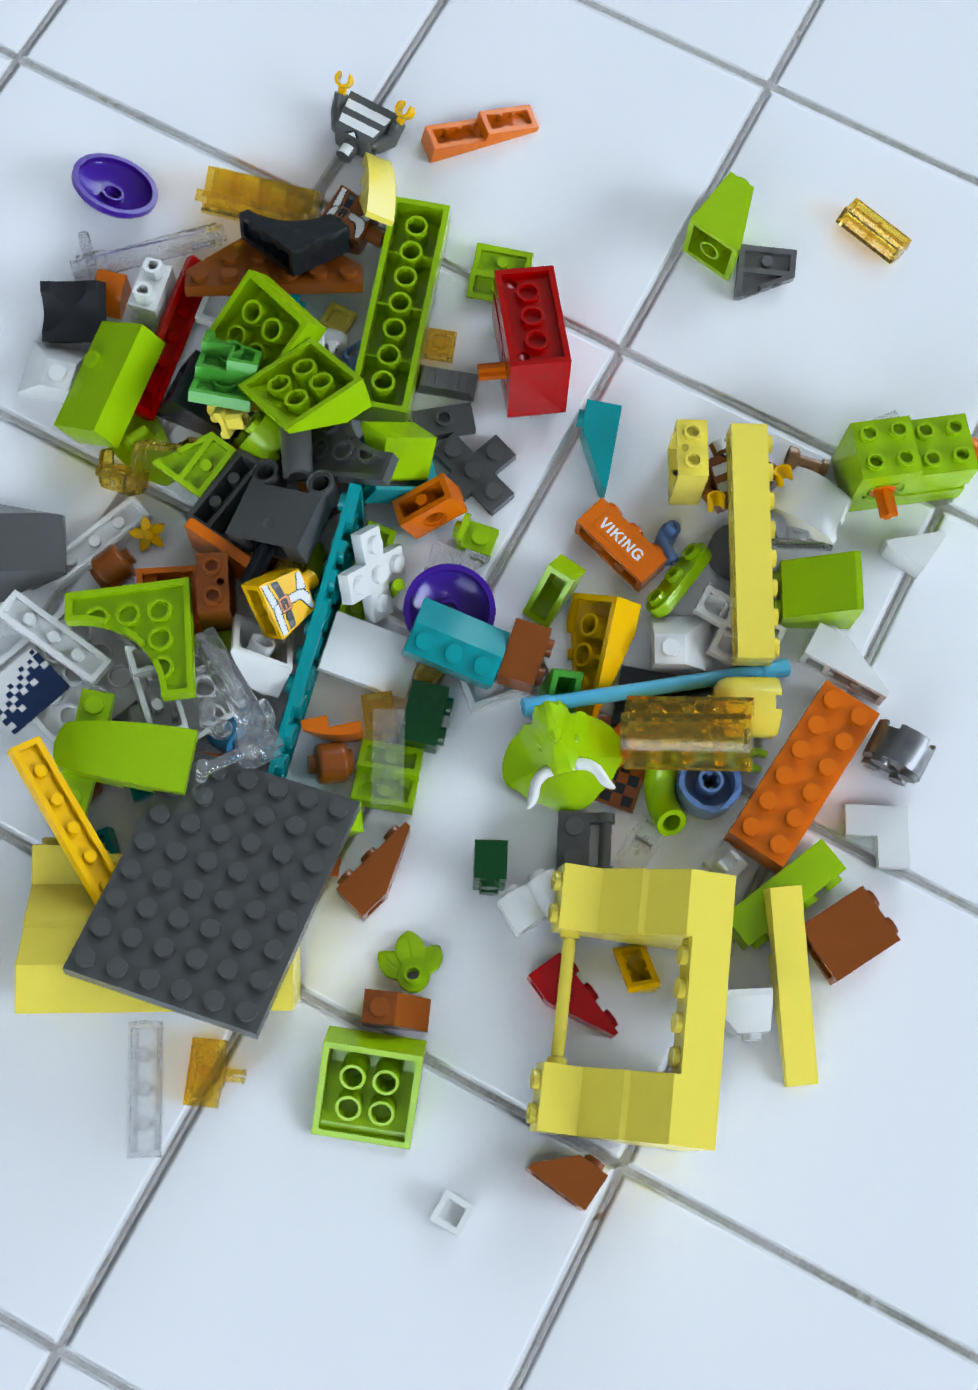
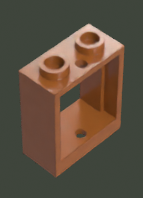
[196,551,237,633]

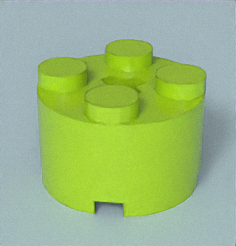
[232,409,281,462]

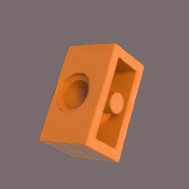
[391,473,468,539]

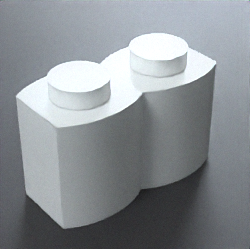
[497,867,556,937]

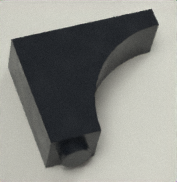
[239,209,350,277]

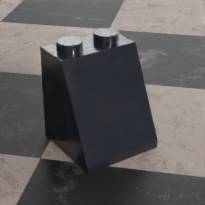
[156,349,251,442]

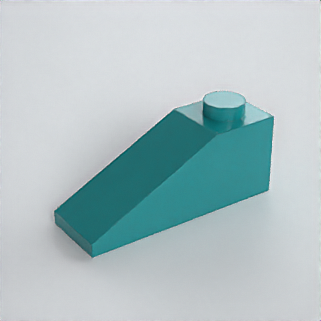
[576,399,622,498]

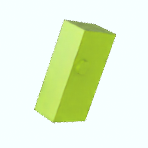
[54,321,166,448]

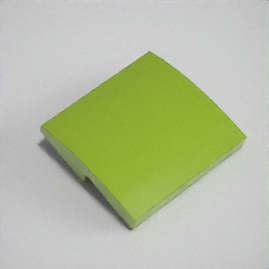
[466,243,533,302]
[350,738,424,815]

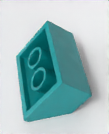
[401,597,510,690]

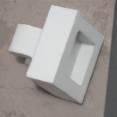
[703,841,749,876]

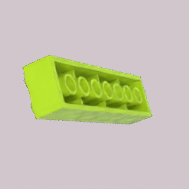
[353,196,450,422]

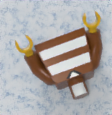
[701,438,793,514]

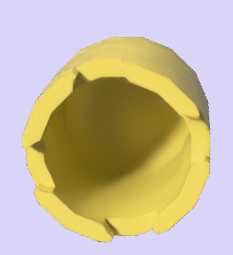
[705,676,782,739]

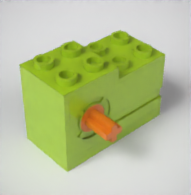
[831,413,978,520]

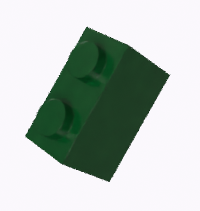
[399,679,454,754]
[473,839,508,896]

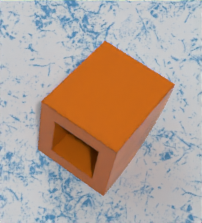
[95,269,132,320]

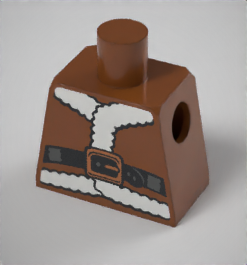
[321,185,385,255]

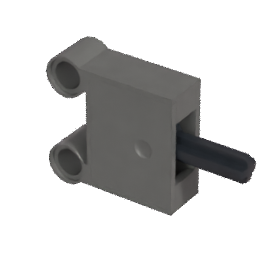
[226,458,341,584]

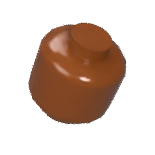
[89,545,137,588]
[307,742,354,784]

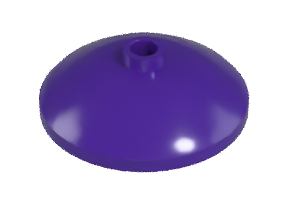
[71,153,158,219]
[403,563,496,633]

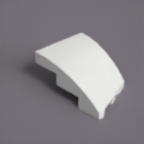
[770,466,852,544]

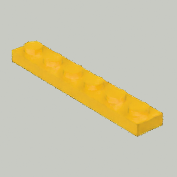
[7,736,116,906]

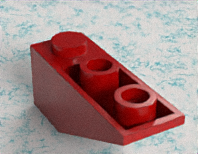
[527,952,618,1039]

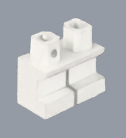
[127,257,177,329]

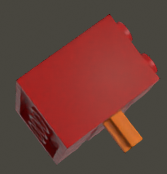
[477,265,572,418]

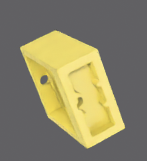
[667,419,709,505]

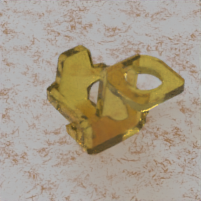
[95,439,177,496]

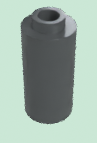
[280,426,313,482]

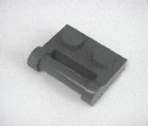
[556,811,615,871]

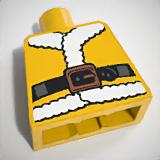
[241,567,319,640]

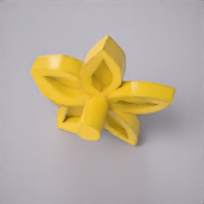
[129,515,165,552]

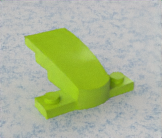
[53,688,199,817]

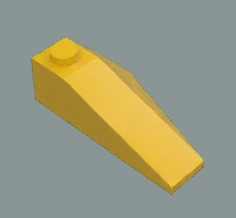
[567,593,641,718]

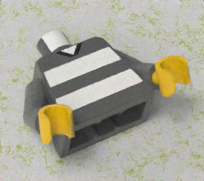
[330,70,415,163]

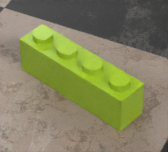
[732,839,847,951]

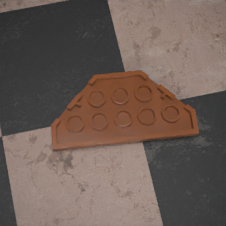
[185,238,363,297]

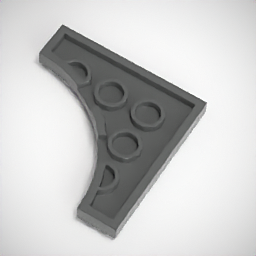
[311,421,399,486]

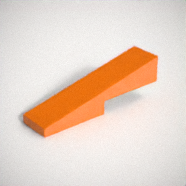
[421,104,539,163]

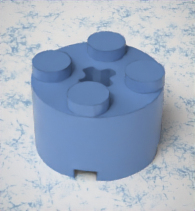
[675,750,742,820]

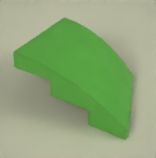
[188,329,262,412]

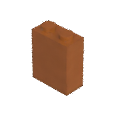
[805,885,901,985]

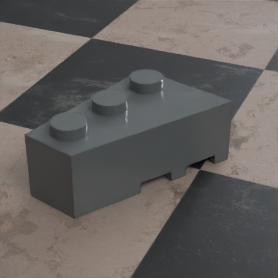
[185,449,260,552]

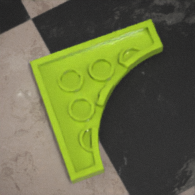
[65,577,196,702]

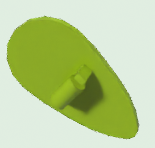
[108,414,174,486]

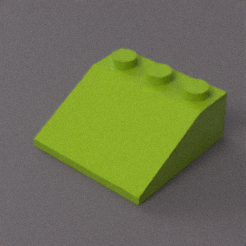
[200,269,327,371]
[238,337,372,434]
[311,1025,427,1150]

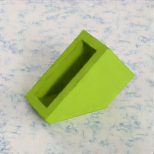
[522,554,586,628]

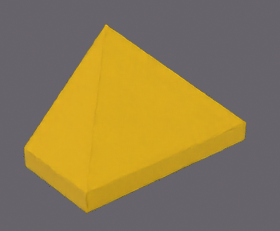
[613,944,660,993]

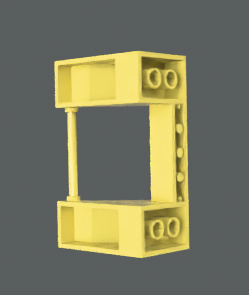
[15,837,301,1014]
[526,863,736,1151]

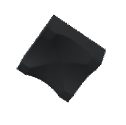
[40,280,107,343]

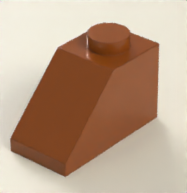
[361,989,431,1033]

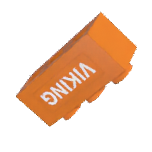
[574,498,667,593]

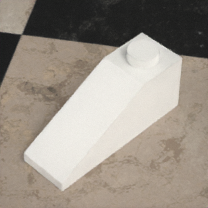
[798,622,890,706]

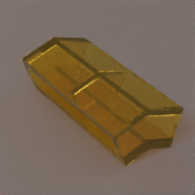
[835,197,912,264]

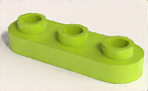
[646,542,712,618]

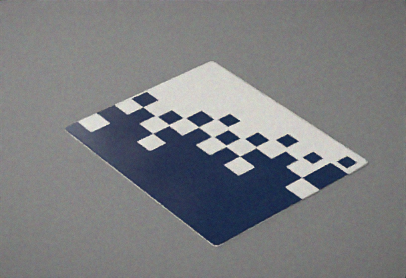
[0,647,70,735]

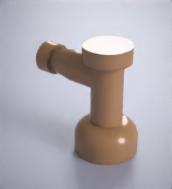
[783,446,830,477]

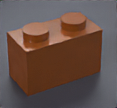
[497,618,555,694]

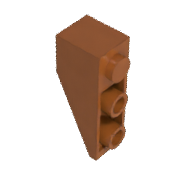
[336,822,411,921]

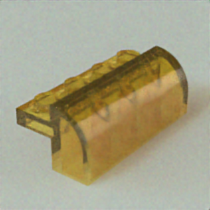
[195,166,325,221]
[620,696,755,772]

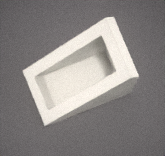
[879,530,946,579]

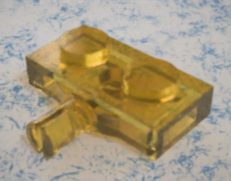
[183,1037,246,1109]

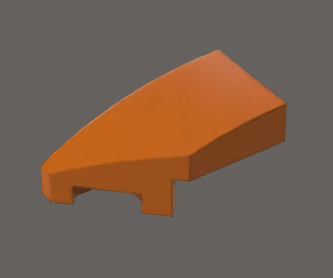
[300,715,364,743]

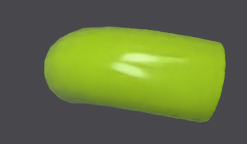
[644,749,686,836]

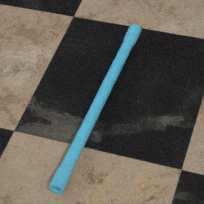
[520,658,791,717]

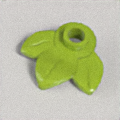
[377,931,443,993]

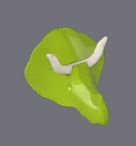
[502,700,625,812]

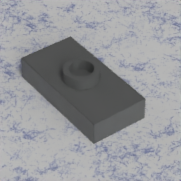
[412,402,476,440]

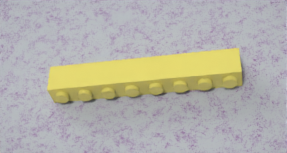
[726,423,780,666]

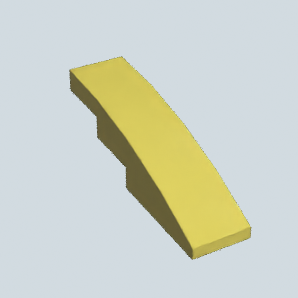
[359,152,396,227]

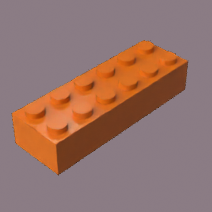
[723,680,880,874]

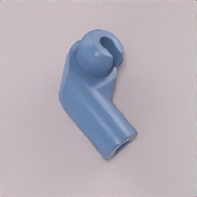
[654,520,681,566]

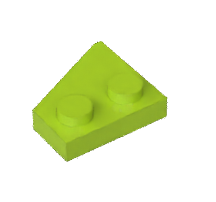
[152,431,237,498]

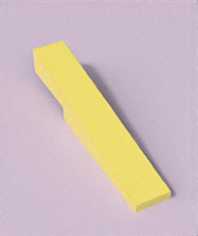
[763,885,818,1087]

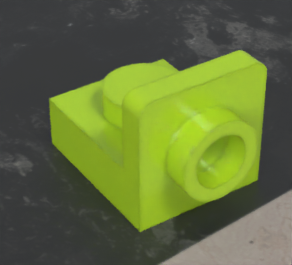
[452,513,499,561]

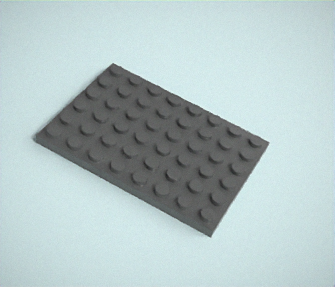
[63,750,360,1039]

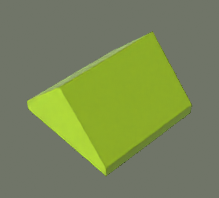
[361,422,437,481]

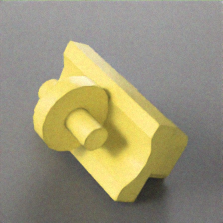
[207,402,260,439]

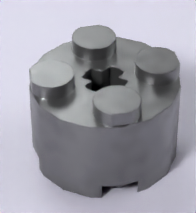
[861,719,937,786]

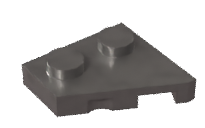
[734,244,797,301]

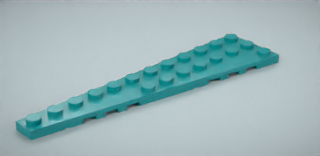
[265,483,366,778]

